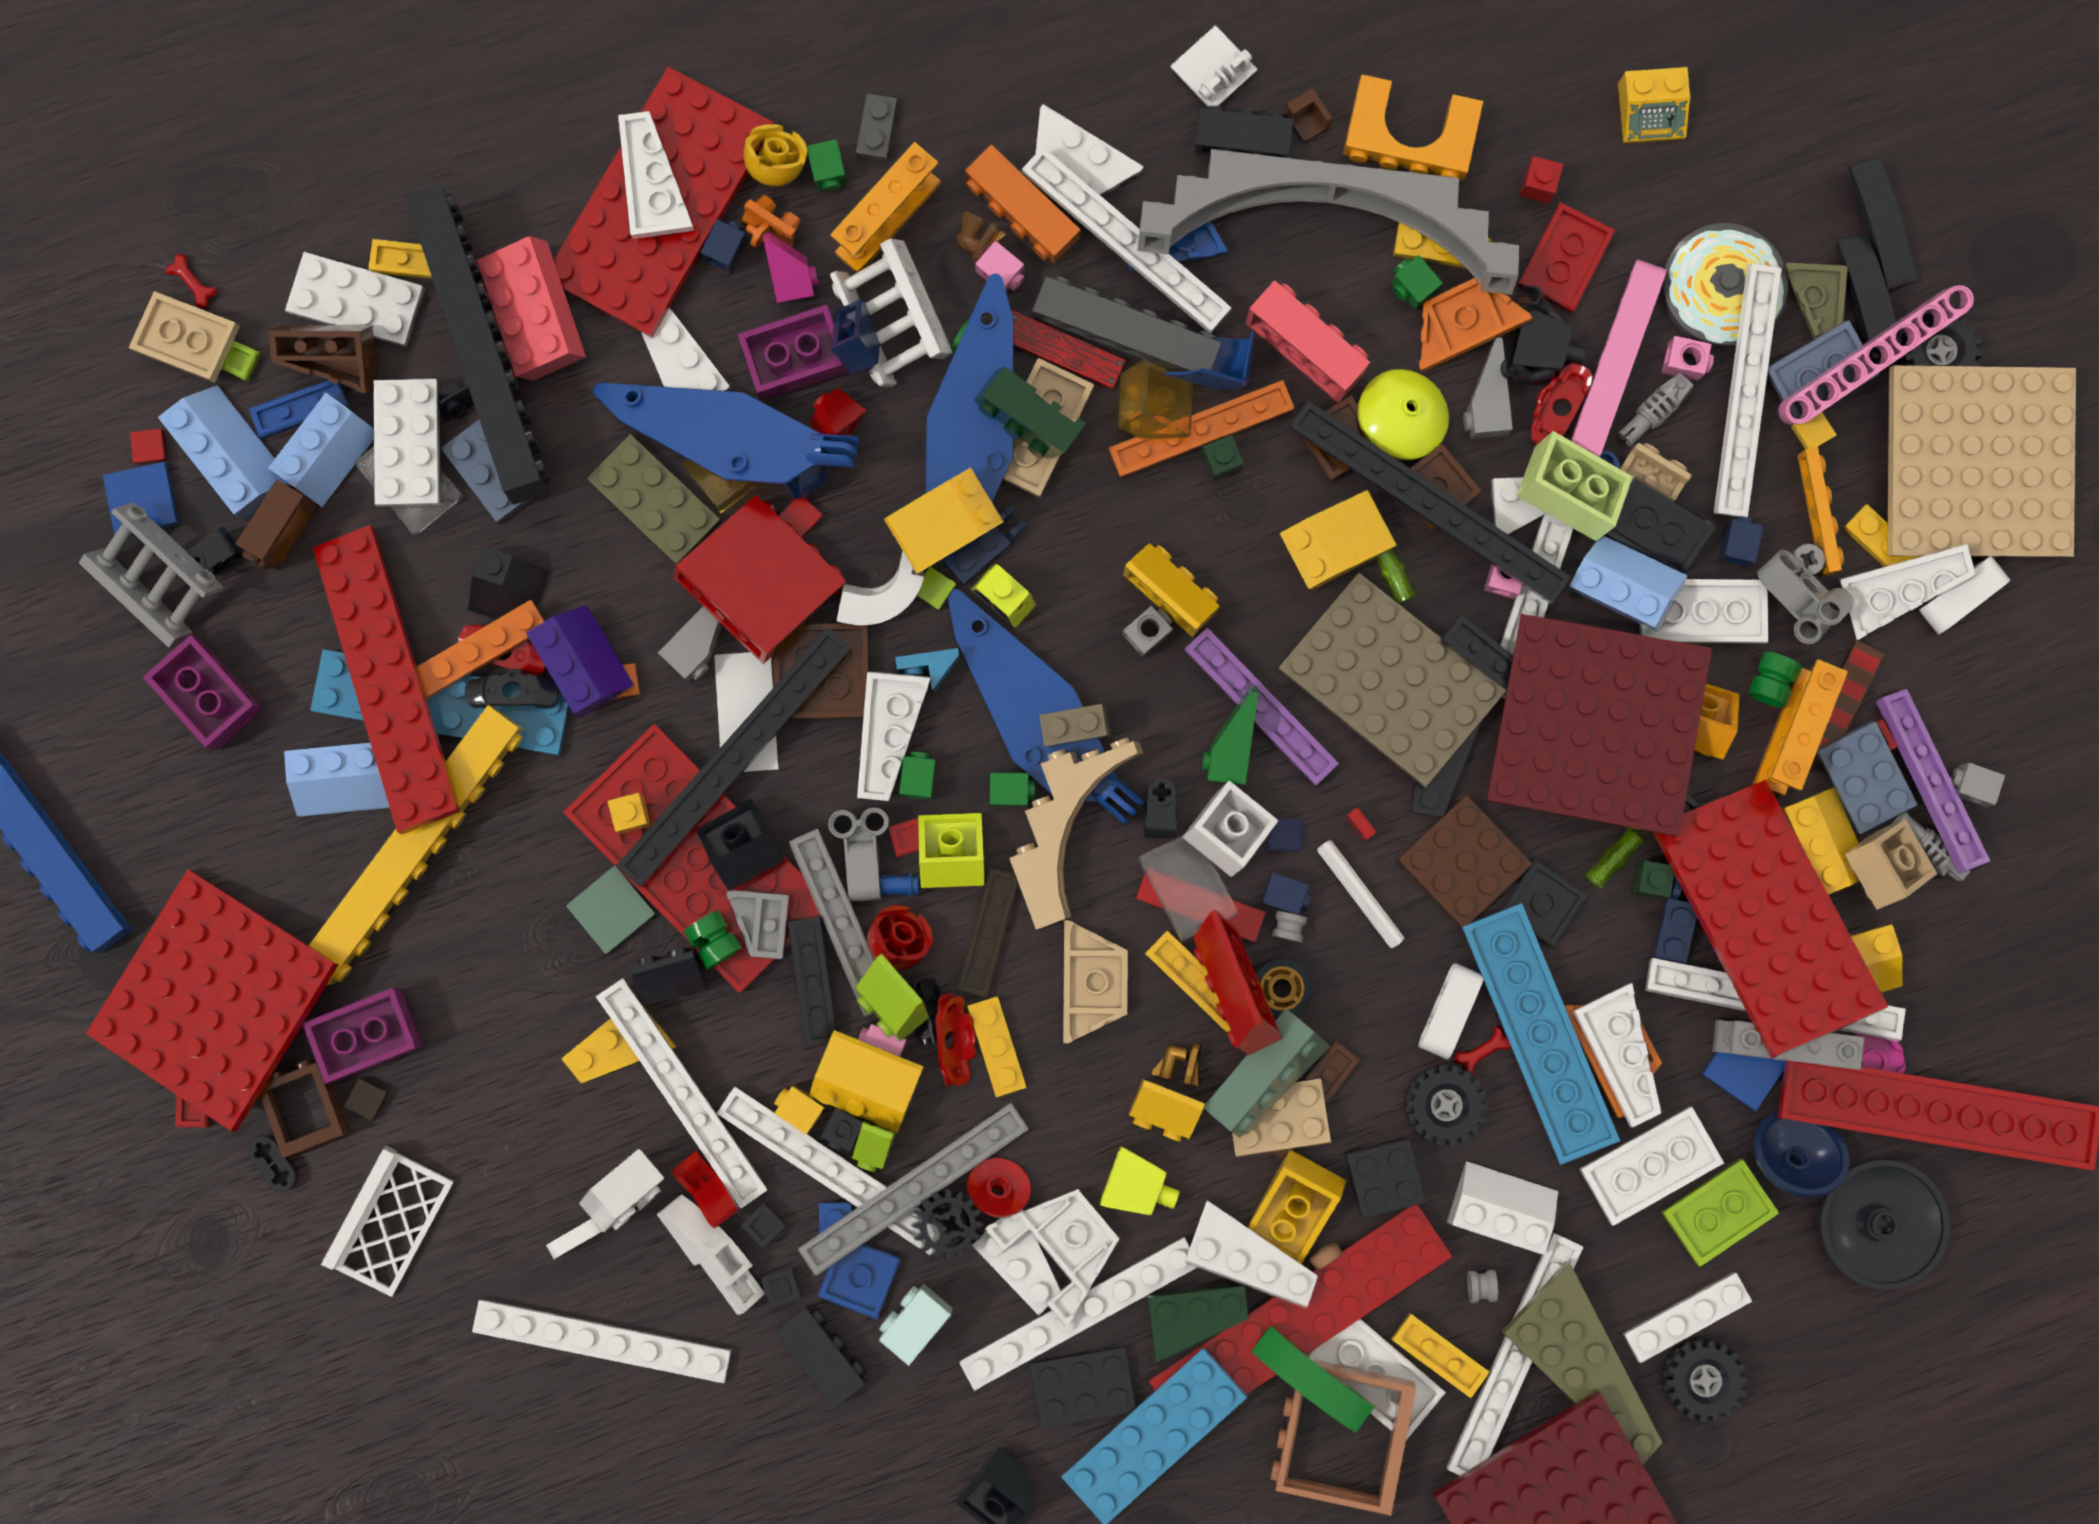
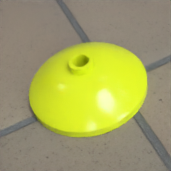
[1358,369,1449,461]

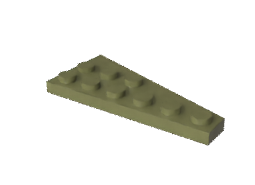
[1502,1261,1663,1464]

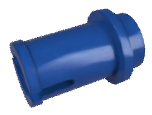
[880,873,920,898]

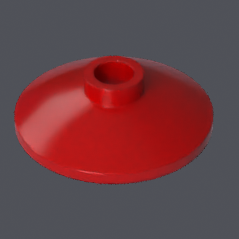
[967,1158,1031,1218]

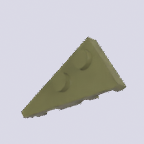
[1784,262,1848,340]

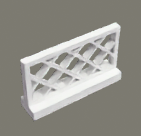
[321,1145,454,1297]

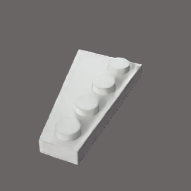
[857,671,931,801]
[1573,983,1661,1127]

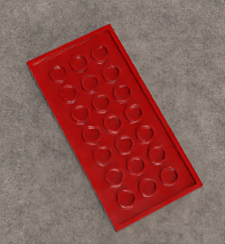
[554,67,775,338]
[563,724,820,993]
[1653,780,1889,1059]

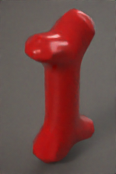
[165,254,218,308]
[1454,1026,1511,1075]

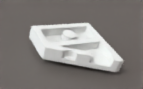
[1491,477,1547,534]

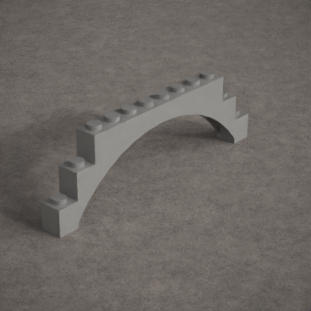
[1137,149,1519,295]

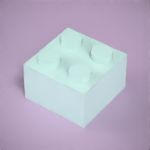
[879,1284,953,1366]

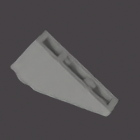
[1463,337,1513,439]
[658,607,722,682]

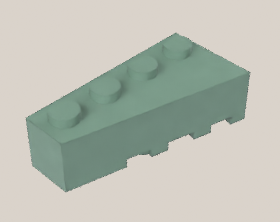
[1204,1008,1331,1138]

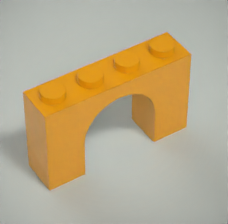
[1343,74,1483,181]

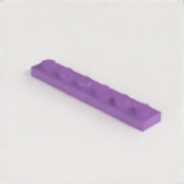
[1184,628,1339,786]
[1876,689,1990,874]

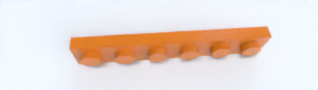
[1109,380,1295,479]
[417,600,545,700]

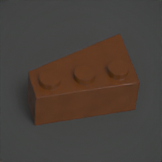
[269,325,377,394]

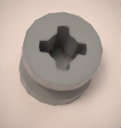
[1791,544,1825,575]
[1271,911,1307,943]
[1467,1269,1498,1303]

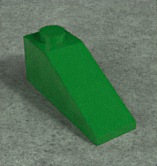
[1202,685,1258,785]

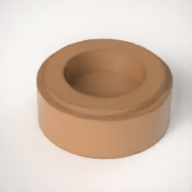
[1309,1242,1342,1270]

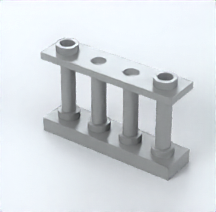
[79,502,224,648]
[1712,1020,1864,1070]

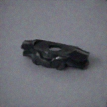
[465,669,559,709]

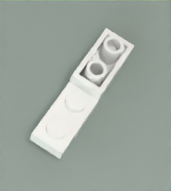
[657,1194,765,1315]

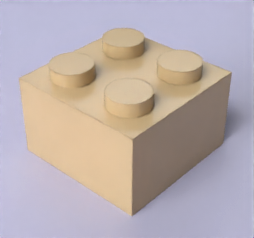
[1845,819,1937,910]

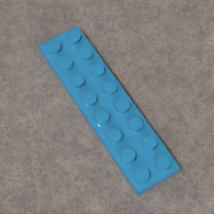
[310,649,570,756]
[1462,903,1620,1165]

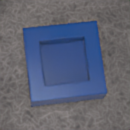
[819,1202,852,1234]

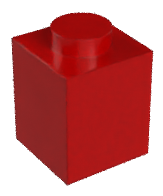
[1519,156,1563,204]

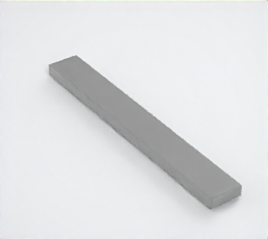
[798,1103,1029,1276]

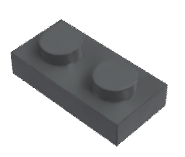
[856,93,898,161]

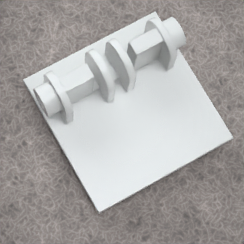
[1170,25,1258,106]

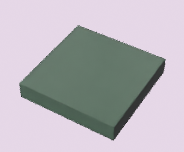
[566,865,656,955]

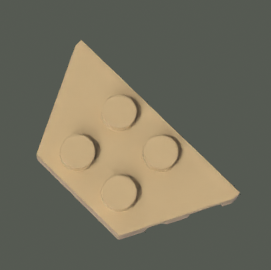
[1063,920,1128,1043]

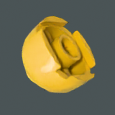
[743,124,807,187]

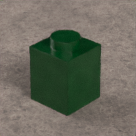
[1201,435,1244,482]
[1631,860,1674,899]

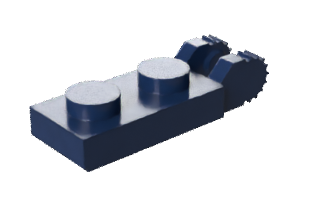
[943,506,1028,585]
[1653,875,1697,965]

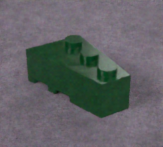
[974,367,1086,459]
[1147,1283,1249,1363]

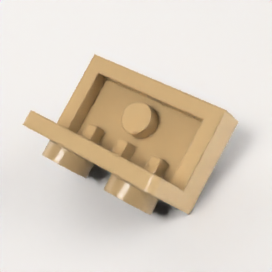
[1620,443,1692,500]

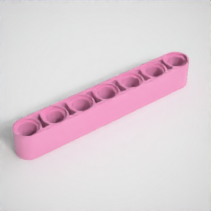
[1571,259,1667,457]
[1778,286,1974,425]

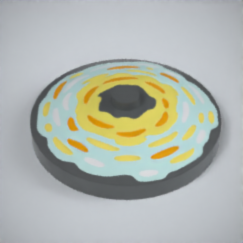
[1661,223,1788,348]

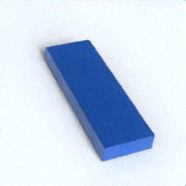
[249,380,350,439]

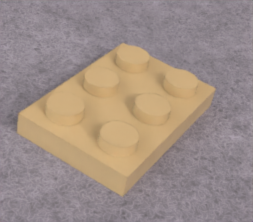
[129,291,240,383]
[1232,1078,1331,1157]

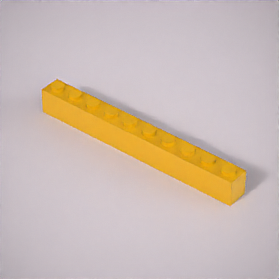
[309,705,524,985]

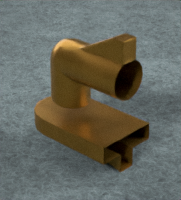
[1152,1043,1202,1086]

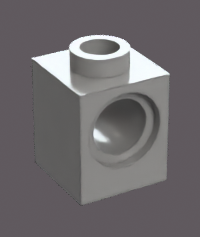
[1122,605,1172,657]
[1950,763,2005,807]

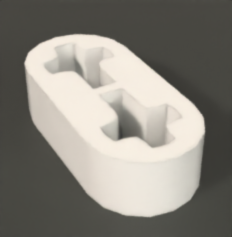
[546,1219,602,1259]

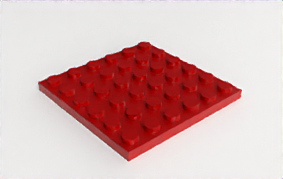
[86,869,339,1132]

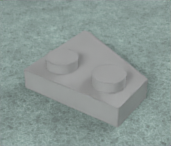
[727,890,790,959]

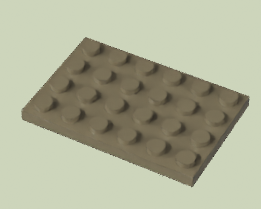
[1279,573,1506,789]

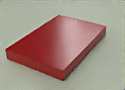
[1517,202,1616,314]

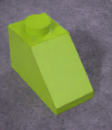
[852,1121,897,1172]

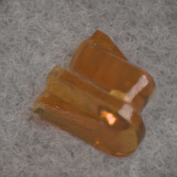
[957,211,1005,262]

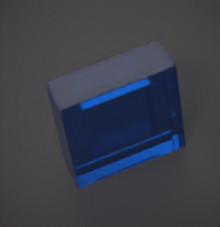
[1268,818,1302,852]

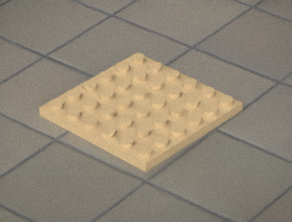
[1887,365,2076,557]

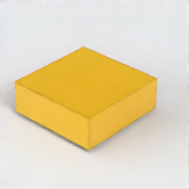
[1791,412,1836,449]

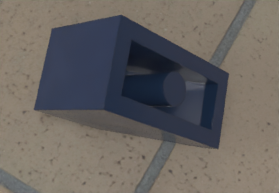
[831,299,880,376]

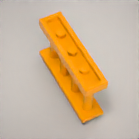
[830,142,941,273]
[1753,659,1848,796]

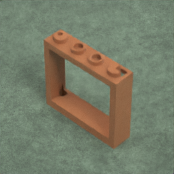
[1270,1360,1416,1516]

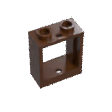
[235,479,319,570]
[260,1058,351,1158]

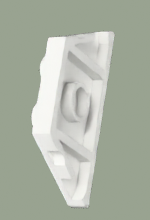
[1036,104,1144,195]

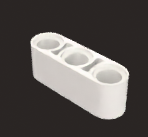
[1919,556,2010,635]
[1418,962,1484,1060]

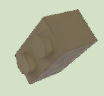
[1039,704,1111,748]

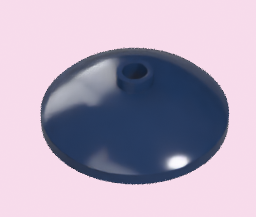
[1753,1111,1849,1198]

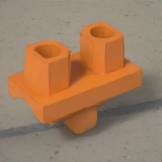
[741,195,800,248]

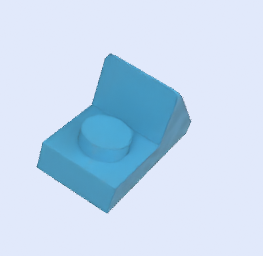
[895,648,960,693]

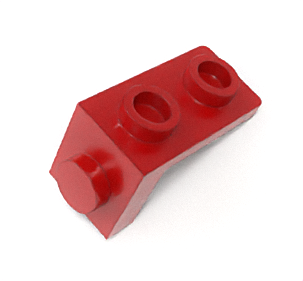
[671,1151,738,1228]

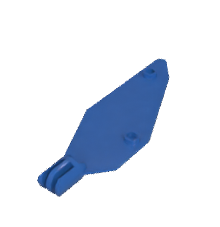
[926,273,1013,564]
[593,383,859,484]
[948,589,1146,826]

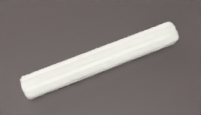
[1317,840,1404,948]

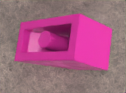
[764,233,818,303]

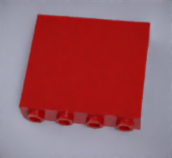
[673,495,846,664]

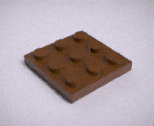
[773,623,869,720]
[1397,795,1532,929]

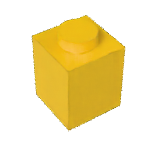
[608,793,652,834]
[774,1086,826,1134]

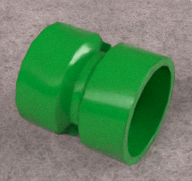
[1747,652,1803,709]
[683,910,742,970]

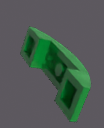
[1251,1325,1375,1433]

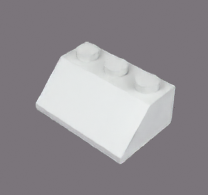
[1447,1161,1558,1255]

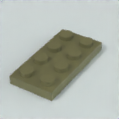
[587,434,721,565]

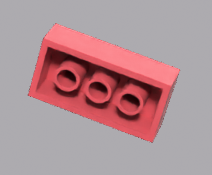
[477,236,586,381]
[1245,280,1370,403]

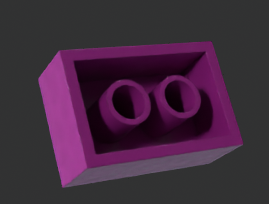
[737,305,848,401]
[143,635,264,751]
[303,988,423,1084]

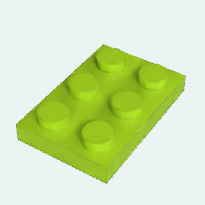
[1661,1159,1779,1267]

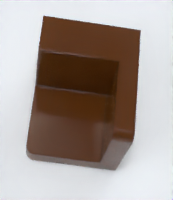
[1284,88,1333,143]

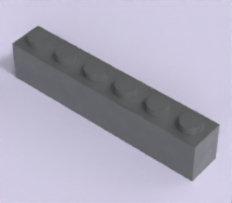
[1032,276,1222,372]

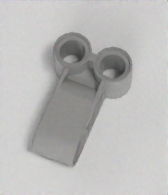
[1757,550,1854,644]
[828,807,890,902]

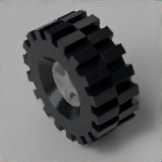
[1896,313,1983,367]
[1404,1065,1488,1146]
[1660,1337,1748,1423]

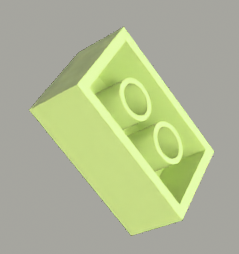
[1517,431,1633,541]

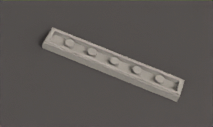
[788,829,875,1017]

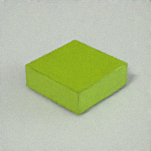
[221,341,262,382]
[916,567,956,611]

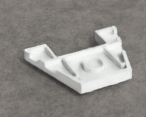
[984,1189,1119,1326]

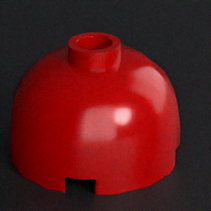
[867,905,933,971]

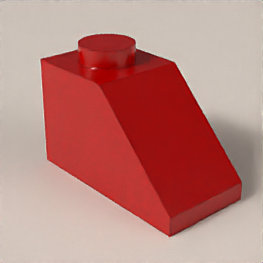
[810,388,867,435]

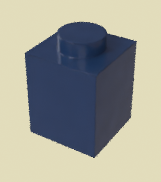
[700,220,748,274]
[1718,517,1764,567]
[1260,872,1311,915]

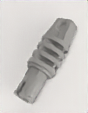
[1618,373,1693,447]
[1892,811,1971,881]

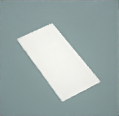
[714,652,778,772]

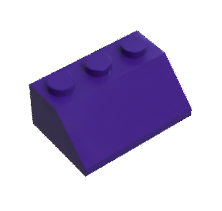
[526,605,635,719]

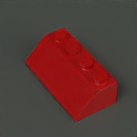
[1193,910,1283,1056]

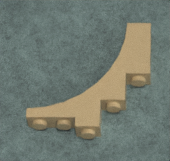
[1009,738,1143,930]

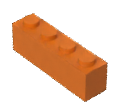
[965,145,1080,264]

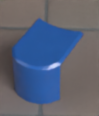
[1164,331,1256,389]

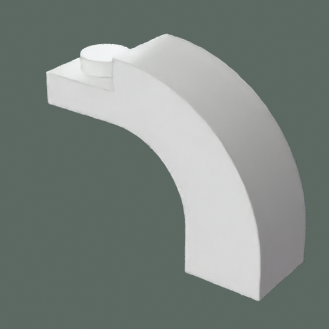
[837,550,924,625]

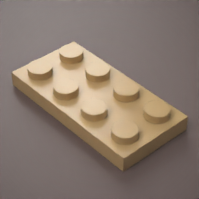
[1002,358,1094,498]

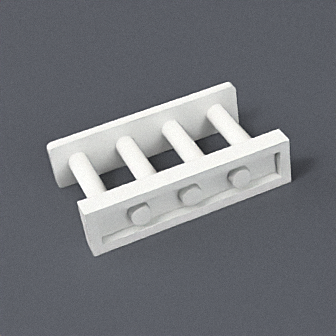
[830,238,954,387]

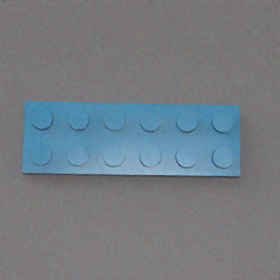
[1062,1347,1248,1524]

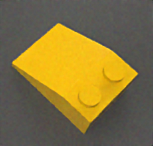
[884,467,1003,574]
[1280,490,1397,590]
[1247,1150,1346,1264]

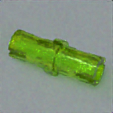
[1376,549,1416,603]
[1585,829,1643,889]

